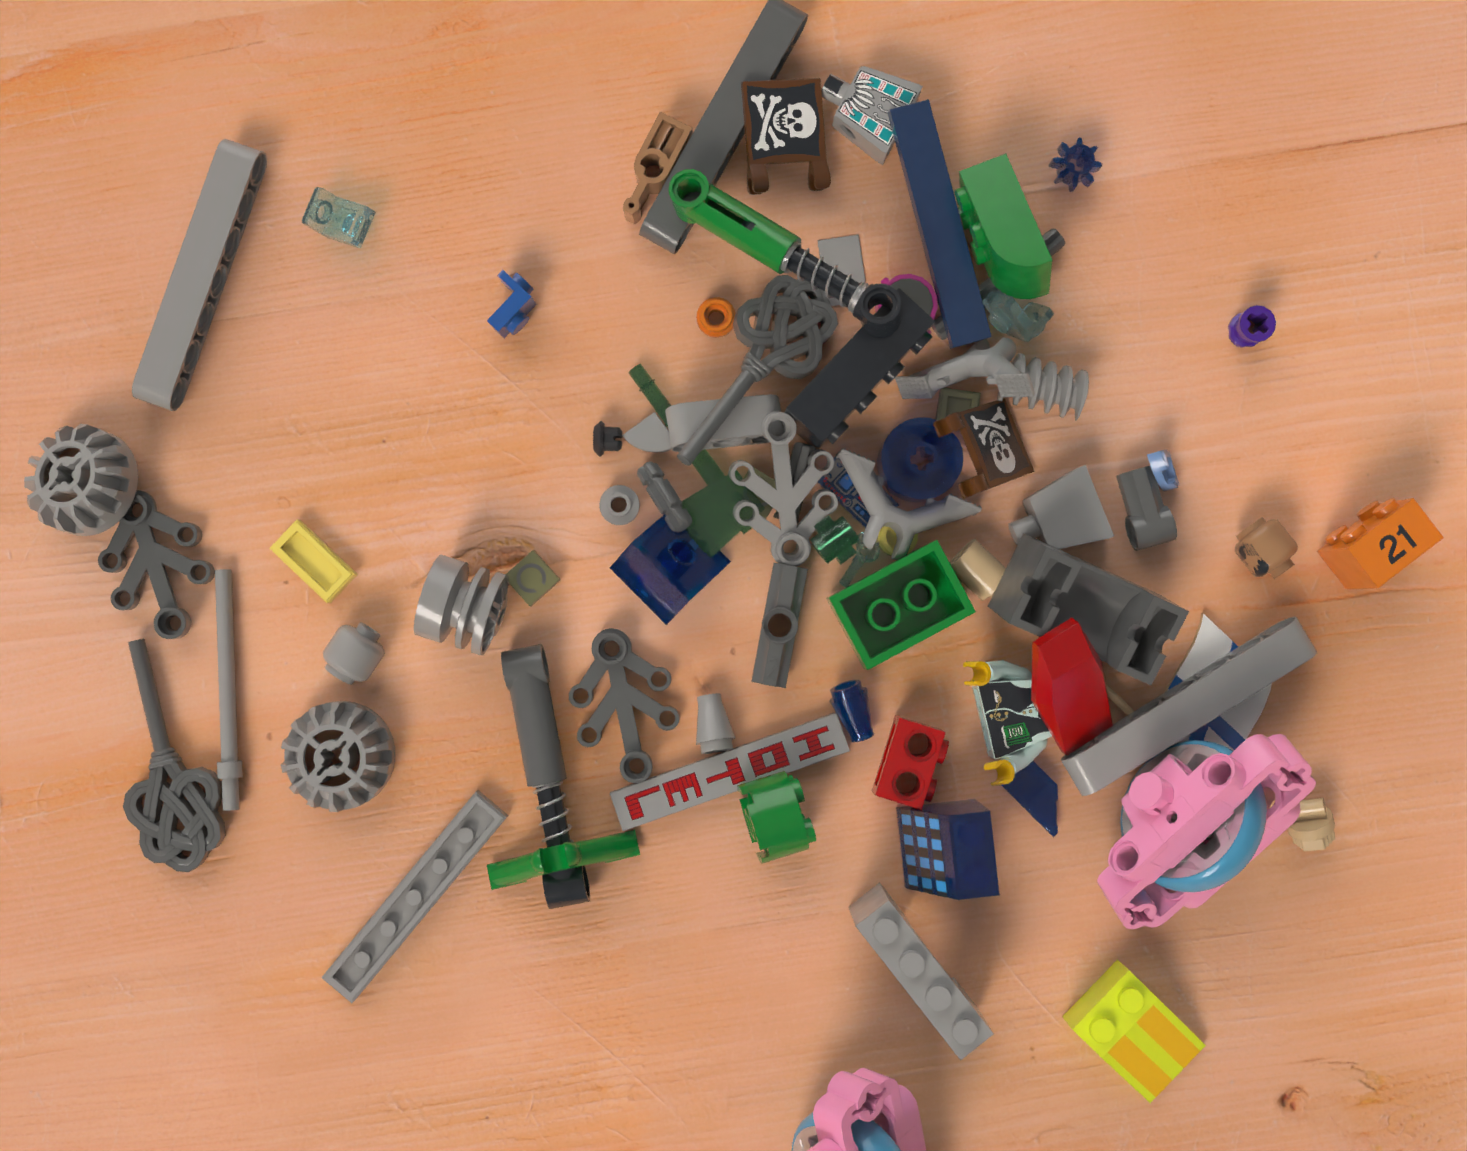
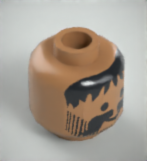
[1235,517,1298,579]

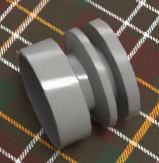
[414,555,509,655]

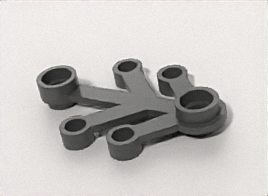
[98,490,215,639]
[569,628,680,783]

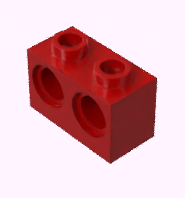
[872,715,949,810]

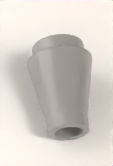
[696,693,735,754]

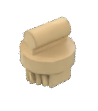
[1287,798,1335,851]

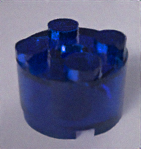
[877,417,963,503]

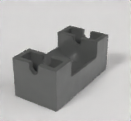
[988,533,1189,685]

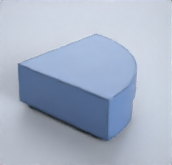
[1147,450,1179,492]

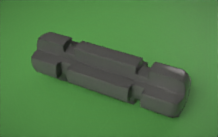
[637,461,692,533]

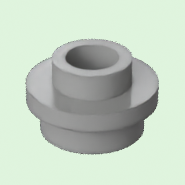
[599,485,640,525]

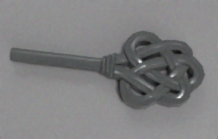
[677,275,838,466]
[123,639,226,872]

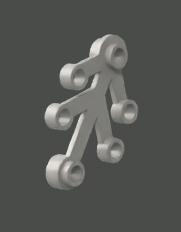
[728,411,838,567]

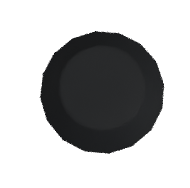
[593,421,622,457]

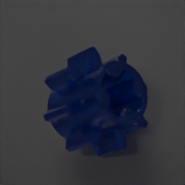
[1049,138,1103,192]

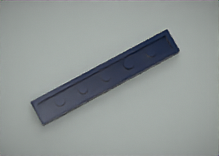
[888,99,992,349]

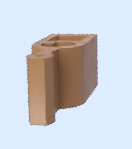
[623,111,693,224]

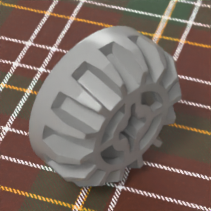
[24,424,138,536]
[281,701,395,812]

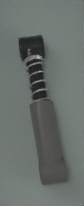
[501,644,590,909]

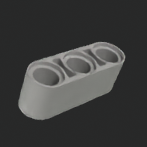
[665,394,784,452]

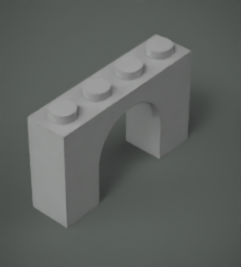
[848,883,994,1060]

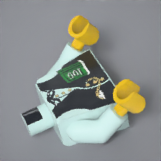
[963,660,1052,786]

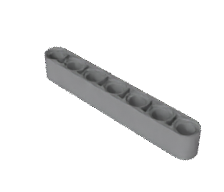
[132,139,267,411]
[1061,617,1317,796]

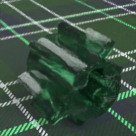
[810,515,860,565]

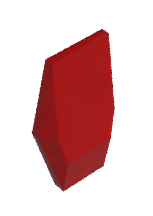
[1031,617,1113,756]

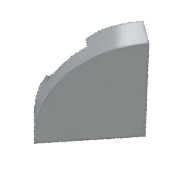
[622,412,672,453]

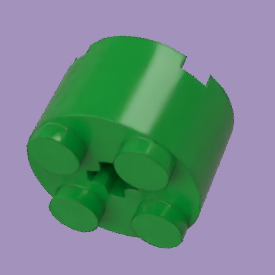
[737,771,816,864]

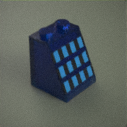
[896,799,1000,900]

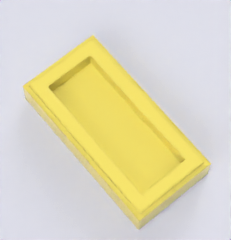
[269,519,358,603]

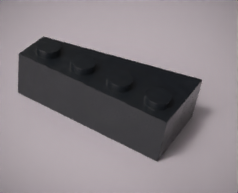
[784,288,935,450]

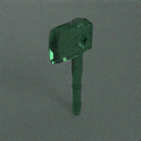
[629,364,765,558]

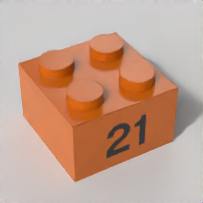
[1317,498,1444,589]

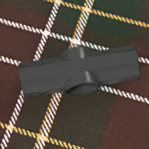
[751,563,808,688]

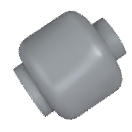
[323,622,385,685]

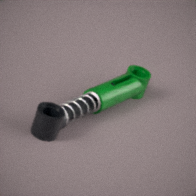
[669,169,902,337]

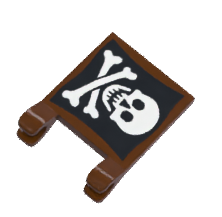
[741,78,831,195]
[933,398,1035,499]

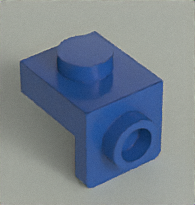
[487,270,537,339]

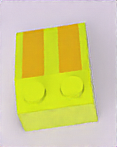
[1062,959,1206,1103]

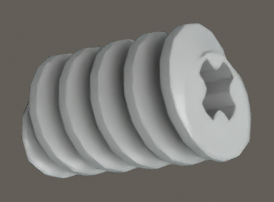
[998,353,1089,421]

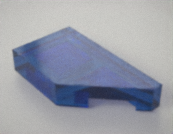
[1001,761,1058,837]

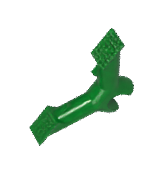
[487,829,640,890]

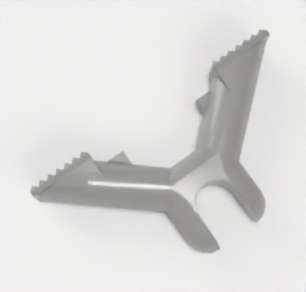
[895,337,1035,399]
[836,448,982,560]

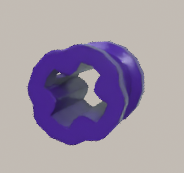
[1228,305,1276,348]

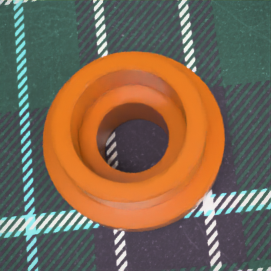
[696,297,736,338]

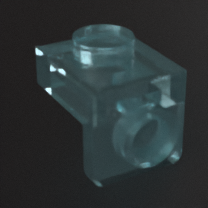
[302,187,376,249]
[982,291,1054,342]

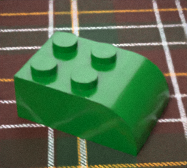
[955,153,1053,299]
[826,540,976,670]

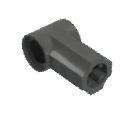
[1116,466,1177,551]

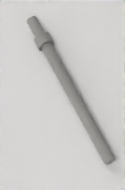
[215,569,243,811]

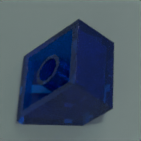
[610,514,731,625]

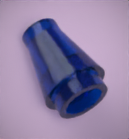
[829,680,874,742]

